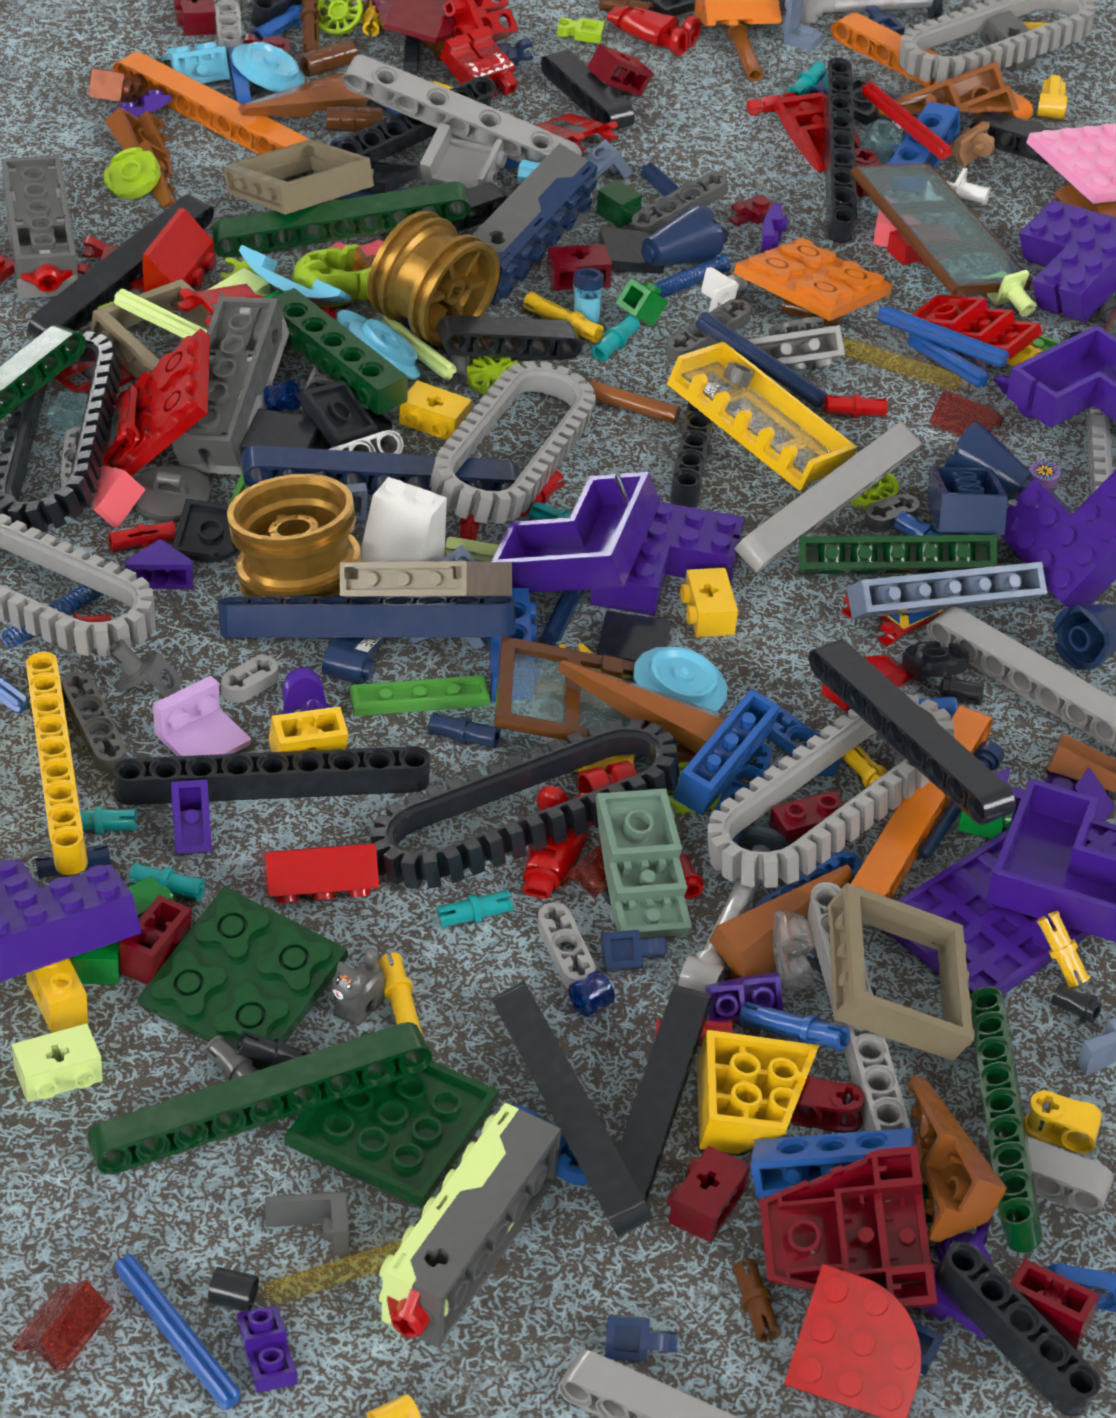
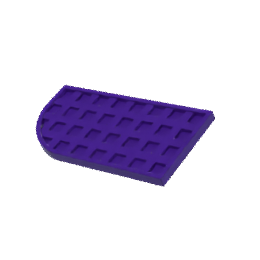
[885,819,1116,996]

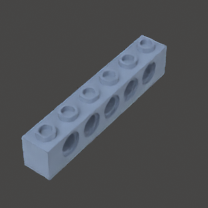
[847,562,1047,619]

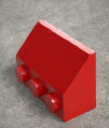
[142,208,217,311]
[261,843,379,903]

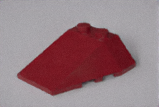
[371,0,457,43]
[759,1145,937,1309]

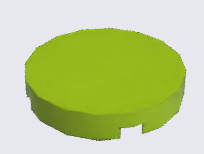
[104,147,161,200]

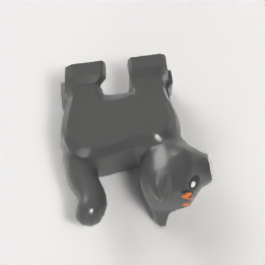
[332,948,385,1026]

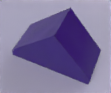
[125,539,193,589]

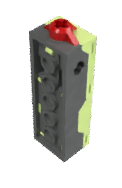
[379,1103,561,1348]

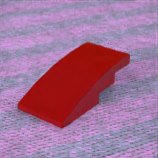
[774,92,864,172]
[911,295,1042,359]

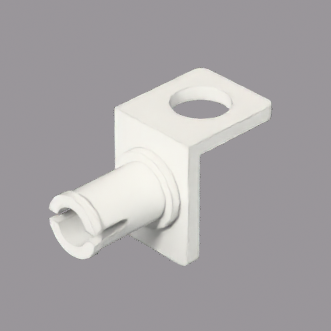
[923,168,990,205]
[701,267,747,313]

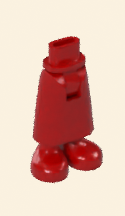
[607,6,701,56]
[522,786,594,899]

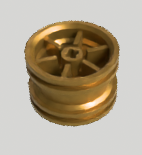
[367,211,500,348]
[227,474,362,597]

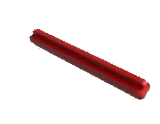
[862,82,952,160]

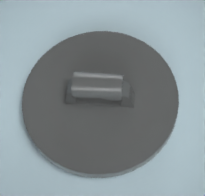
[134,465,211,521]

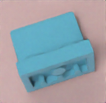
[161,42,230,83]

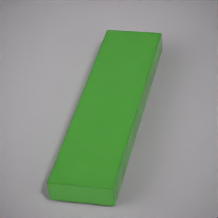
[350,675,490,716]

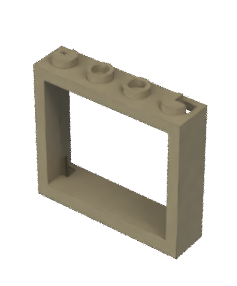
[223,139,374,214]
[91,279,211,379]
[340,561,512,596]
[828,883,975,1061]

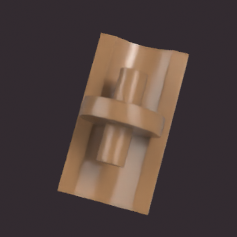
[950,121,995,167]

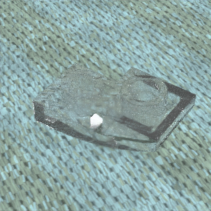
[773,910,816,993]

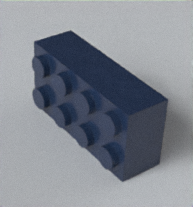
[927,466,1008,535]

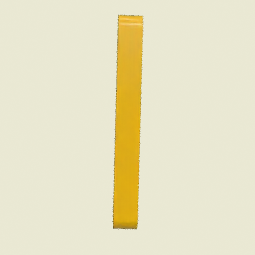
[26,652,88,875]

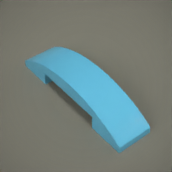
[239,245,352,304]

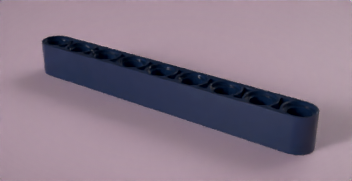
[240,445,520,495]
[218,596,516,638]

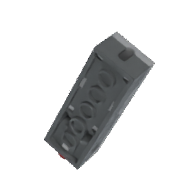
[1,155,78,299]
[172,294,289,475]

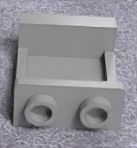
[420,123,507,189]

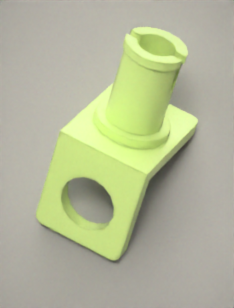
[980,270,1037,317]

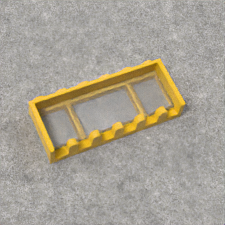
[667,342,857,492]

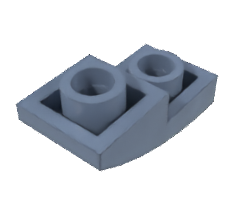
[1077,1016,1116,1076]

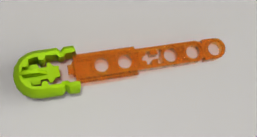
[292,244,376,307]

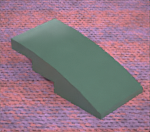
[595,789,692,939]

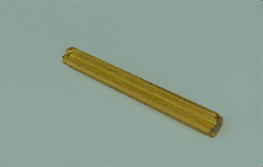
[842,336,962,391]
[264,1240,402,1305]

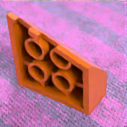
[695,0,781,26]

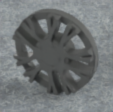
[768,317,824,336]

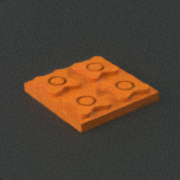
[733,238,893,321]

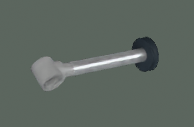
[801,0,943,24]
[678,825,790,993]

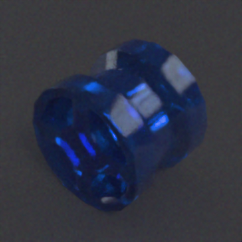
[264,379,301,413]
[568,970,615,1017]

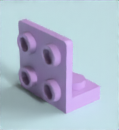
[153,676,251,756]

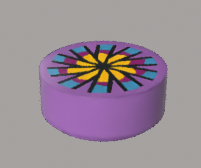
[1029,461,1061,489]

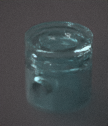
[858,119,902,165]

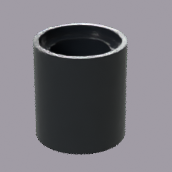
[208,1266,259,1312]

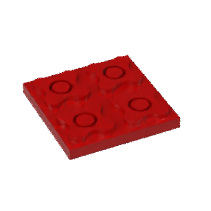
[111,328,210,477]

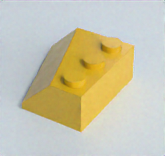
[697,1030,819,1154]

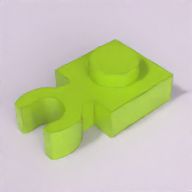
[557,17,605,44]

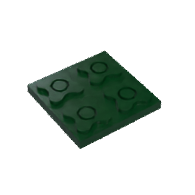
[137,886,349,1070]
[284,1031,499,1208]

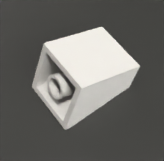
[361,477,447,562]

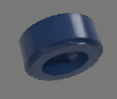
[573,268,604,291]

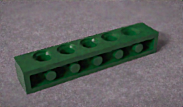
[272,288,408,415]
[798,535,997,574]

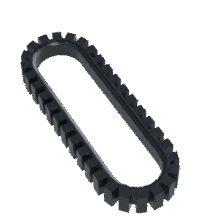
[0,331,122,533]
[371,719,680,889]

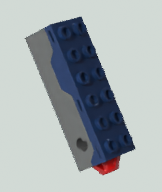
[472,143,598,306]

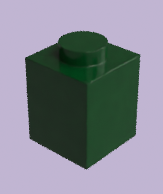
[596,180,642,228]

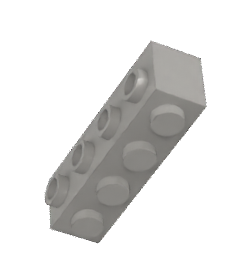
[747,325,845,375]

